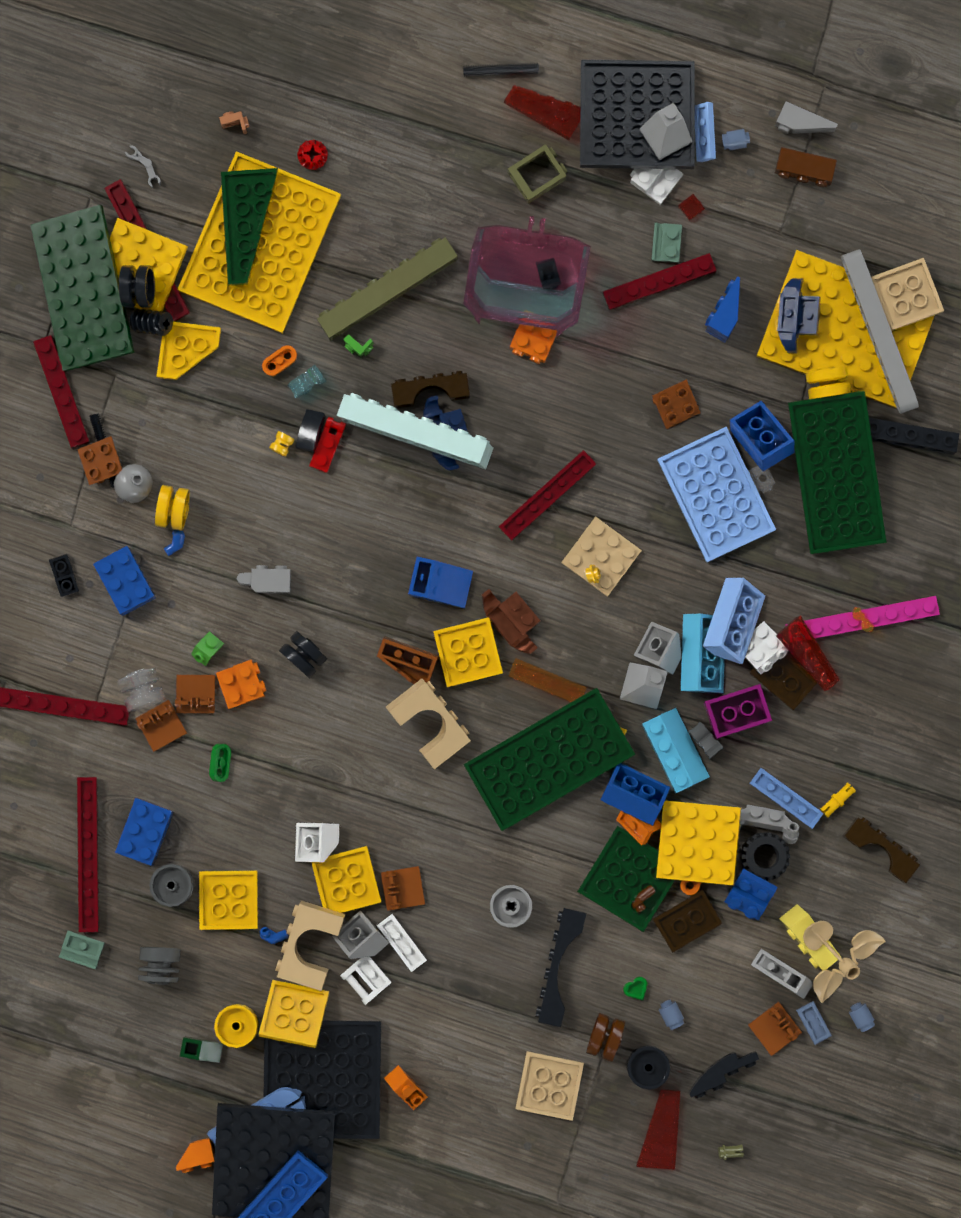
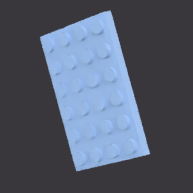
[657,427,776,563]

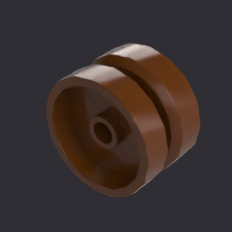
[586,1013,625,1062]

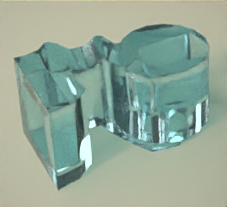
[287,365,326,398]

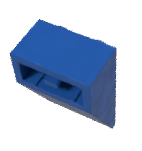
[705,277,740,343]
[408,557,473,608]

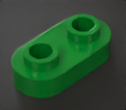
[209,743,231,782]

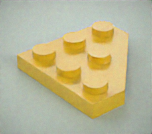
[156,322,221,380]

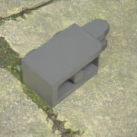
[236,565,291,594]

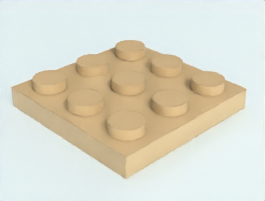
[871,258,944,331]
[561,516,642,597]
[515,1051,584,1121]

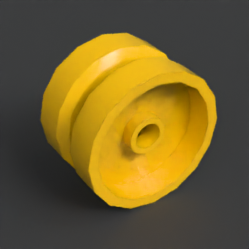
[805,366,851,399]
[155,485,190,531]
[214,1004,259,1048]

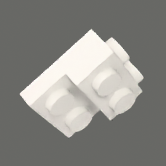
[630,169,683,205]
[745,621,789,674]

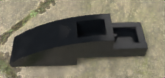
[688,1051,759,1099]

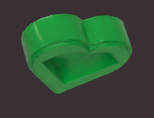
[623,976,647,1000]

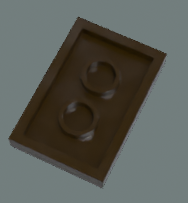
[749,654,818,711]
[653,890,722,953]

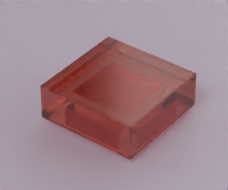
[678,194,705,221]

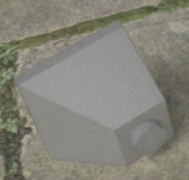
[640,103,692,160]
[634,622,682,675]
[620,662,668,710]
[332,910,389,959]

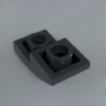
[296,409,326,452]
[49,554,79,597]

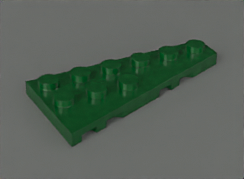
[221,168,278,286]

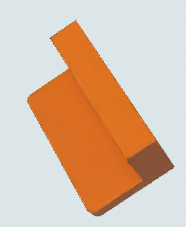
[616,811,661,846]

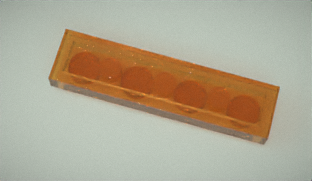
[508,658,587,702]

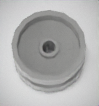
[490,885,532,927]

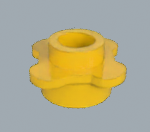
[586,565,601,583]

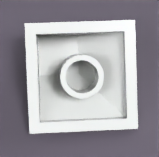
[295,823,339,862]

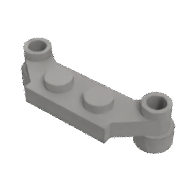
[739,805,799,844]

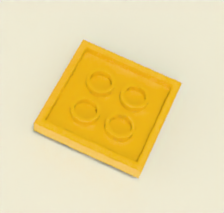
[433,617,503,687]
[311,846,382,913]
[199,871,258,930]
[259,980,329,1048]

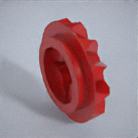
[297,139,328,170]

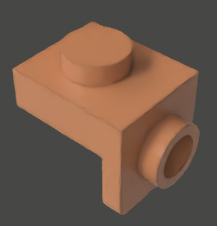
[219,111,249,134]

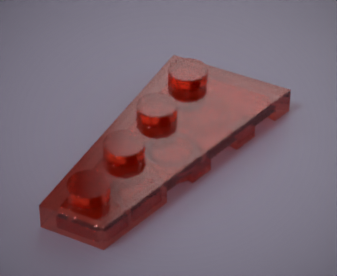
[504,85,580,140]
[776,615,839,691]
[636,1089,681,1170]

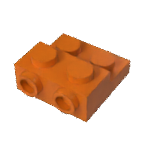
[510,313,559,364]
[216,660,267,709]

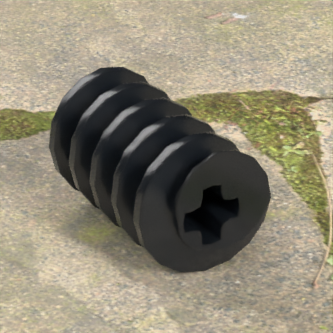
[130,309,173,336]

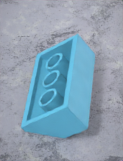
[681,614,725,693]
[641,708,710,794]

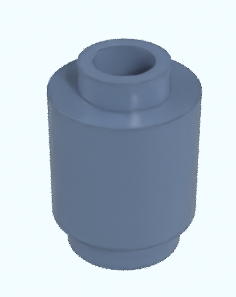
[722,129,750,151]
[659,1000,684,1030]
[849,1002,875,1032]

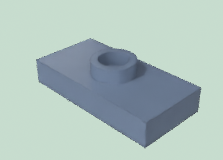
[796,1001,832,1045]

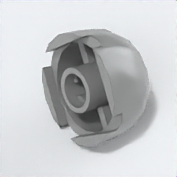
[114,464,153,503]

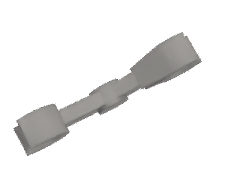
[125,146,161,188]

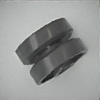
[149,864,194,907]

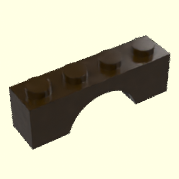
[391,371,470,408]
[843,817,920,883]

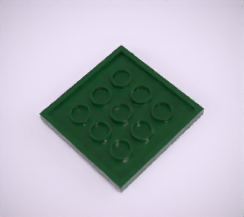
[577,826,675,932]

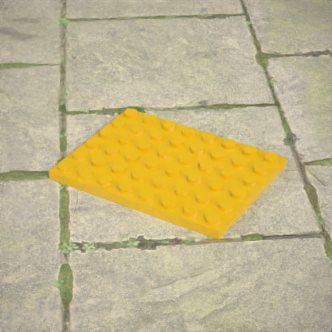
[177,151,341,334]
[756,250,935,409]

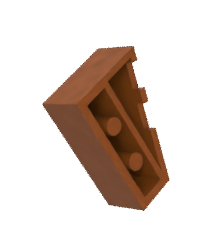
[377,636,439,684]

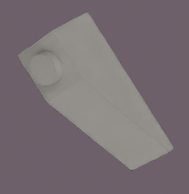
[775,102,838,134]
[751,949,813,999]

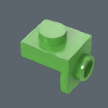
[343,334,374,358]
[191,631,224,666]

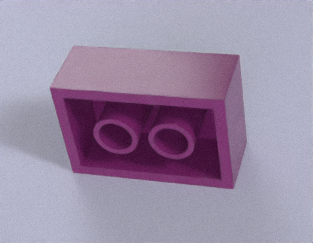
[704,684,772,739]

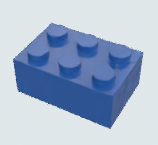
[730,401,795,471]
[93,546,156,616]
[600,763,670,826]
[115,798,174,866]

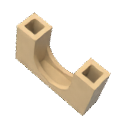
[386,679,471,769]
[275,901,346,991]

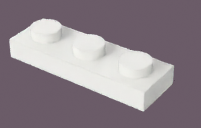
[377,914,427,972]

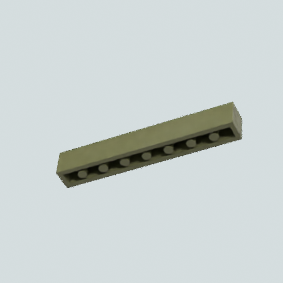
[317,237,458,341]

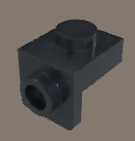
[536,258,561,290]

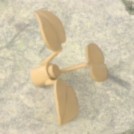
[803,921,886,1003]

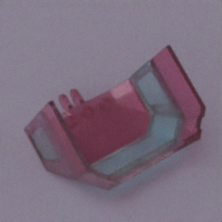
[463,216,591,337]

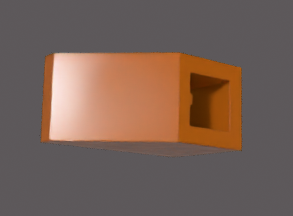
[384,1065,428,1110]
[176,1138,215,1173]

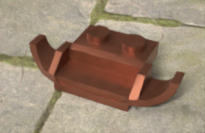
[482,589,540,654]

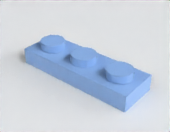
[695,102,716,162]

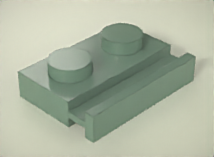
[651,223,682,264]
[59,930,105,969]

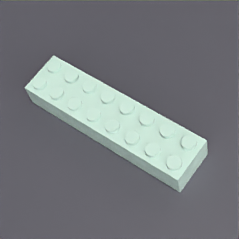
[337,393,493,470]

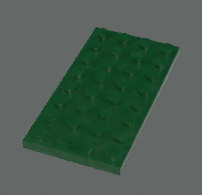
[30,205,135,372]
[788,390,887,554]
[463,688,636,831]

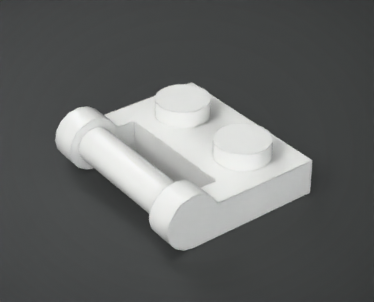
[340,957,392,1005]

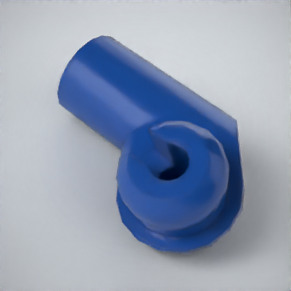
[164,530,185,556]
[260,927,289,944]

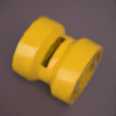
[269,431,295,457]

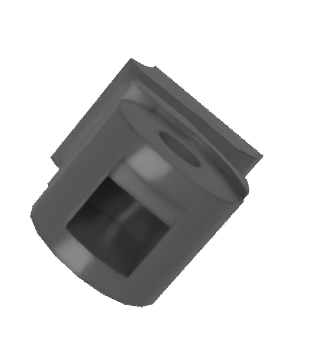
[688,722,723,760]

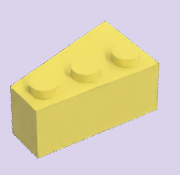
[779,904,841,971]

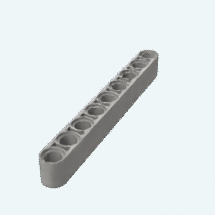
[841,249,919,414]

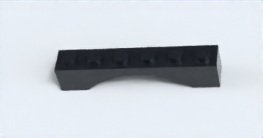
[535,908,587,1027]

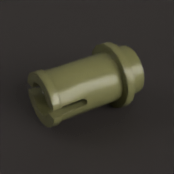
[718,1145,744,1160]

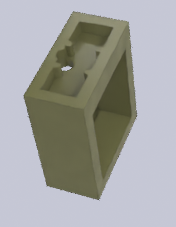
[508,144,567,204]

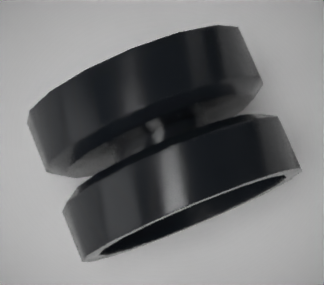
[119,265,155,307]
[279,631,328,679]
[626,1045,670,1090]

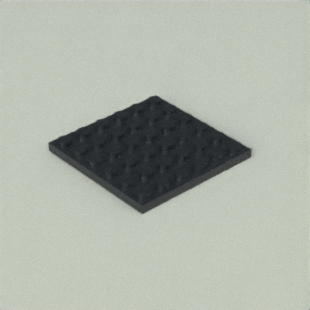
[580,60,695,169]
[263,1020,381,1139]
[212,1103,335,1218]

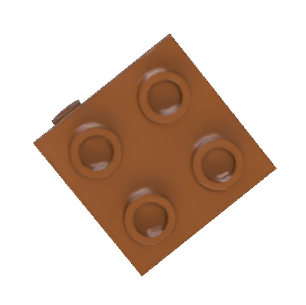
[652,379,700,429]
[77,436,122,485]
[175,675,215,713]
[135,700,187,752]
[381,866,425,911]
[748,1001,802,1056]

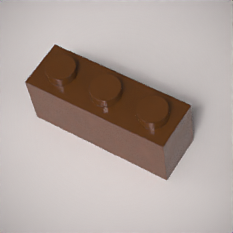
[775,147,837,187]

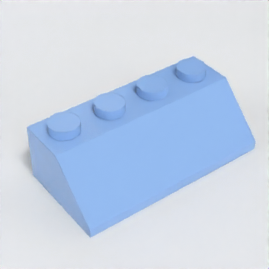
[703,578,765,664]

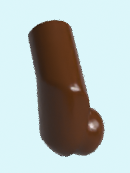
[632,885,655,913]

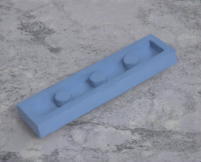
[749,768,824,829]

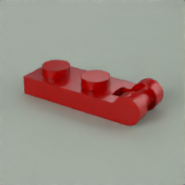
[309,417,347,473]

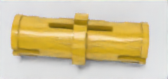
[820,782,856,818]

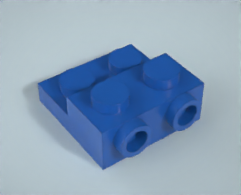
[724,869,777,920]

